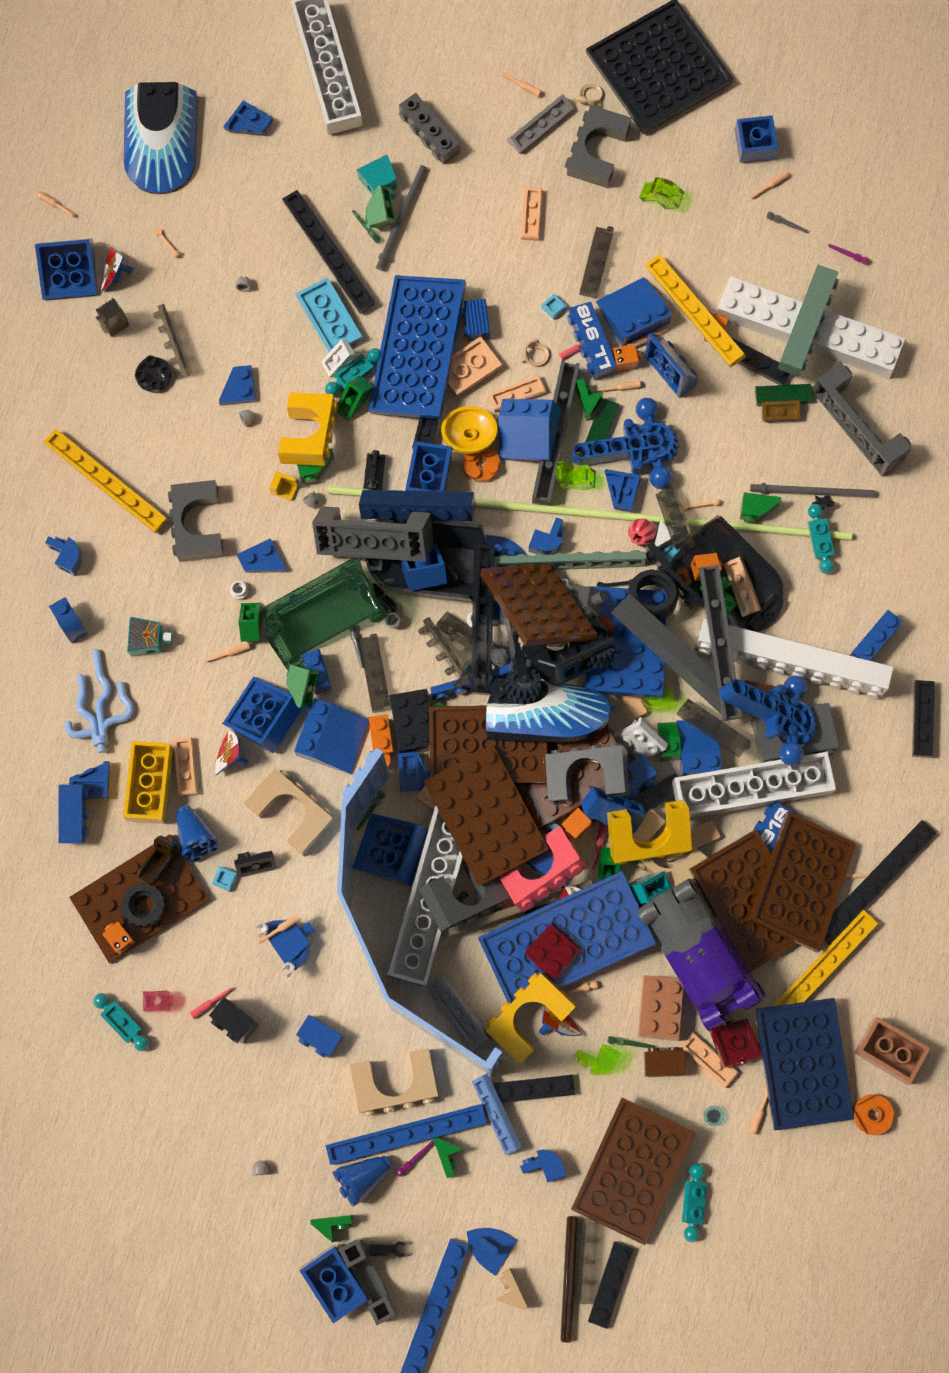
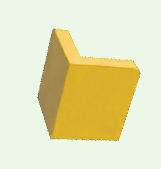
[269,471,299,501]

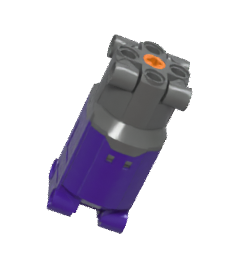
[637,877,766,1031]

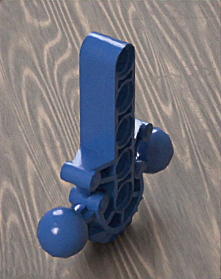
[572,397,679,490]
[719,675,818,766]

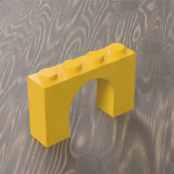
[278,392,338,466]
[607,800,692,864]
[485,971,576,1064]

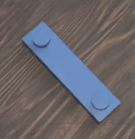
[472,1073,522,1155]

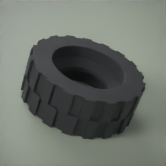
[121,883,167,928]

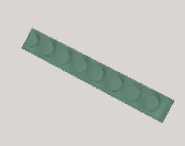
[494,550,646,570]

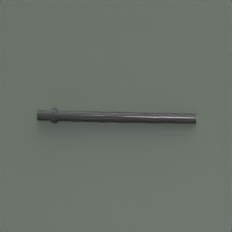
[376,165,427,271]
[750,483,875,497]

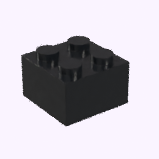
[209,997,259,1044]

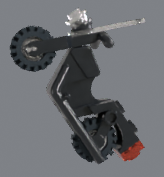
[491,609,615,704]

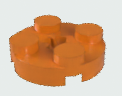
[463,446,500,483]
[853,1094,894,1135]

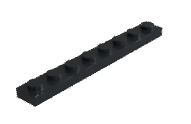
[282,190,375,314]
[471,544,495,696]
[824,820,936,945]

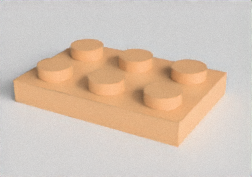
[448,336,502,397]

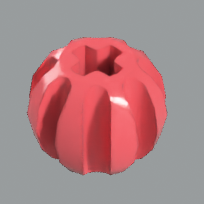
[628,518,656,546]

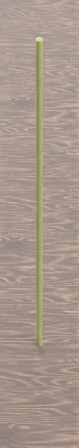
[328,486,852,540]

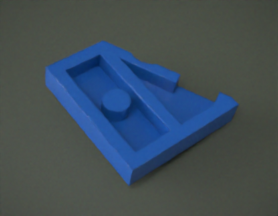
[224,100,273,135]
[219,365,255,406]
[604,469,641,512]
[236,538,286,573]
[397,752,430,792]
[69,761,110,799]

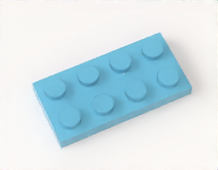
[296,277,363,353]

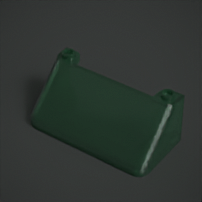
[260,558,388,670]

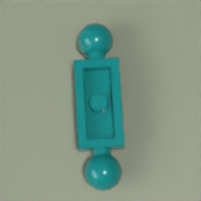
[325,348,381,396]
[807,504,834,574]
[93,993,150,1051]
[682,1163,707,1242]

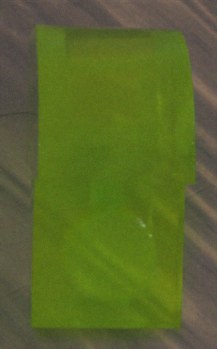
[639,177,685,209]
[556,461,596,490]
[640,687,676,713]
[574,1044,621,1076]

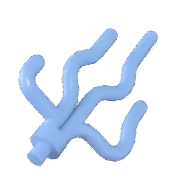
[65,649,134,753]

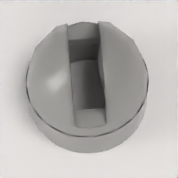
[236,276,251,292]
[239,410,254,426]
[302,491,319,508]
[385,613,401,629]
[252,1160,269,1175]

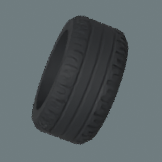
[627,569,679,621]

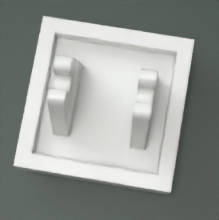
[614,717,668,759]

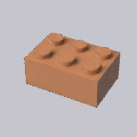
[638,975,683,1041]
[854,1017,931,1085]

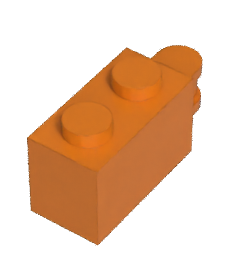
[368,714,394,769]

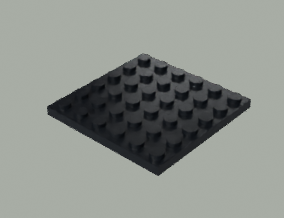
[586,0,734,134]

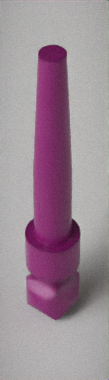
[828,244,869,265]
[396,1140,435,1177]

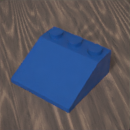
[35,238,97,300]
[596,277,672,346]
[645,333,698,398]
[499,399,561,461]
[222,676,302,753]
[294,698,369,774]
[352,813,428,887]

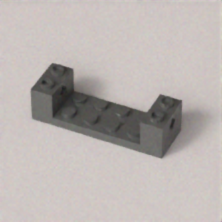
[812,362,912,476]
[312,506,434,562]

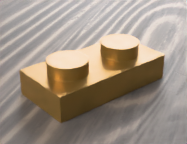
[761,400,800,421]

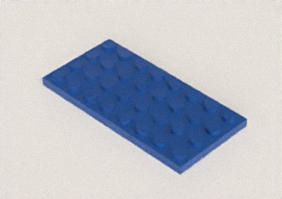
[368,275,466,419]
[478,871,656,1006]

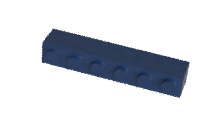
[358,490,476,521]

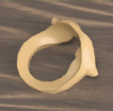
[575,83,603,107]
[521,339,549,367]

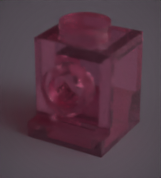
[143,990,173,1013]

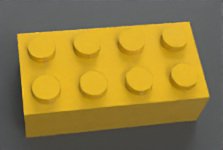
[123,741,174,824]

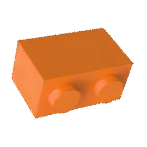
[562,808,597,838]

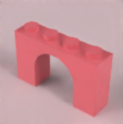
[499,826,587,912]

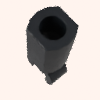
[370,1241,405,1257]

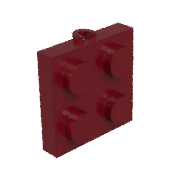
[524,923,581,980]
[709,1018,762,1069]

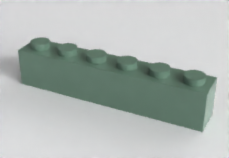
[778,264,840,376]

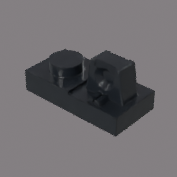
[234,850,277,877]

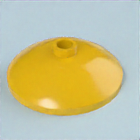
[441,406,497,454]

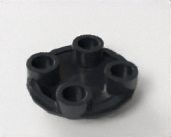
[135,355,172,392]

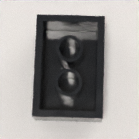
[389,688,430,753]

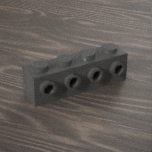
[399,93,460,164]

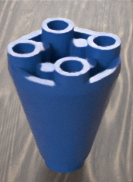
[176,805,219,862]
[332,1156,392,1207]

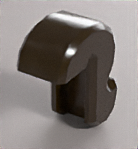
[137,835,176,885]

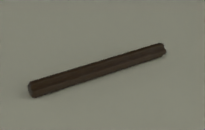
[560,1216,578,1343]

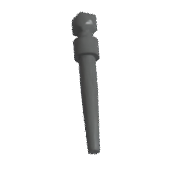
[766,211,807,233]
[348,624,364,668]

